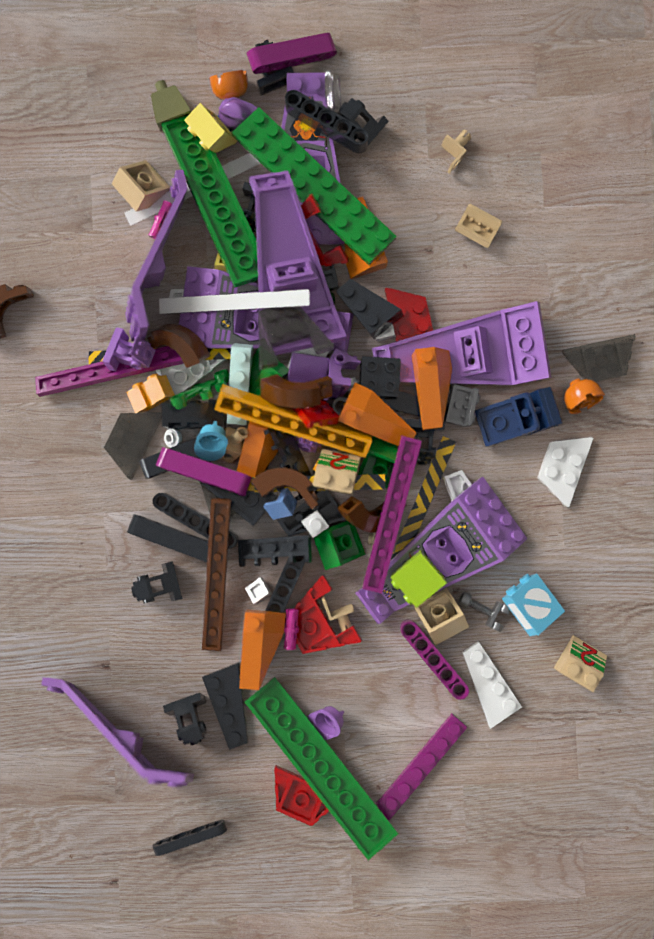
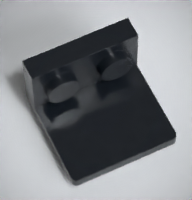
[359,356,401,397]

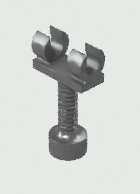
[458,591,511,632]

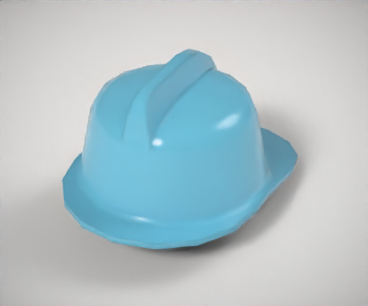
[194,421,228,461]

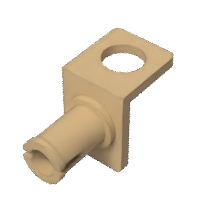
[441,130,471,174]
[220,427,248,463]
[321,595,354,632]

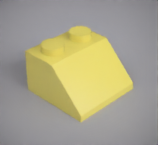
[184,103,237,153]

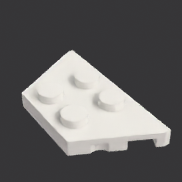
[537,437,593,507]

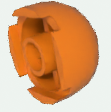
[209,70,248,100]
[564,378,605,414]

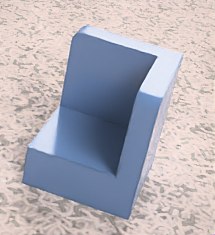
[264,488,297,520]

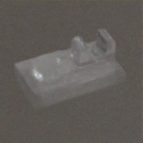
[325,70,342,114]

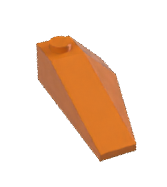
[345,196,388,279]
[411,347,452,430]
[338,382,416,446]
[237,421,278,477]
[239,609,286,690]

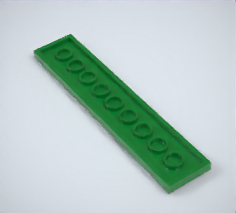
[232,107,397,265]
[161,116,258,288]
[245,677,398,861]

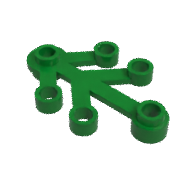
[170,369,230,409]

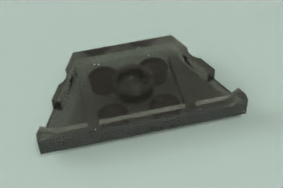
[562,334,636,382]
[104,412,162,480]

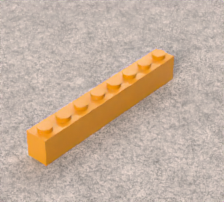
[215,384,372,458]

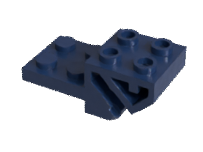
[475,387,563,447]

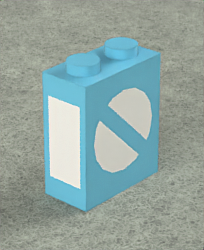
[502,574,565,636]

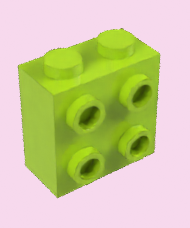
[391,550,447,608]

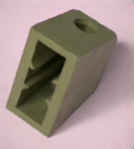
[151,80,191,131]

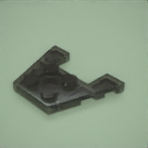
[258,306,334,370]

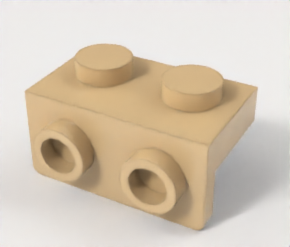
[455,204,502,248]

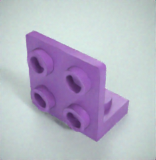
[287,352,329,400]

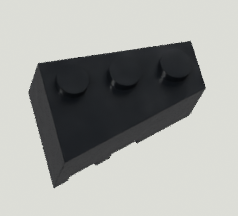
[336,279,404,339]
[161,400,226,430]
[277,489,345,537]

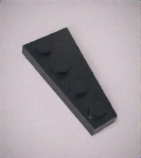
[199,481,278,527]
[202,662,248,750]

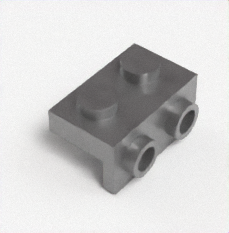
[444,384,480,427]

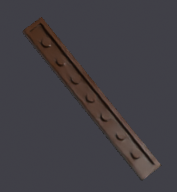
[202,498,232,651]

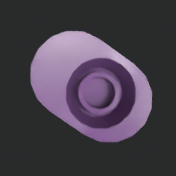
[219,97,257,131]
[307,706,344,740]

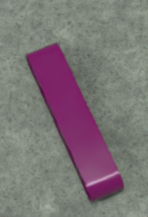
[246,33,337,74]
[156,447,252,496]
[400,619,469,700]

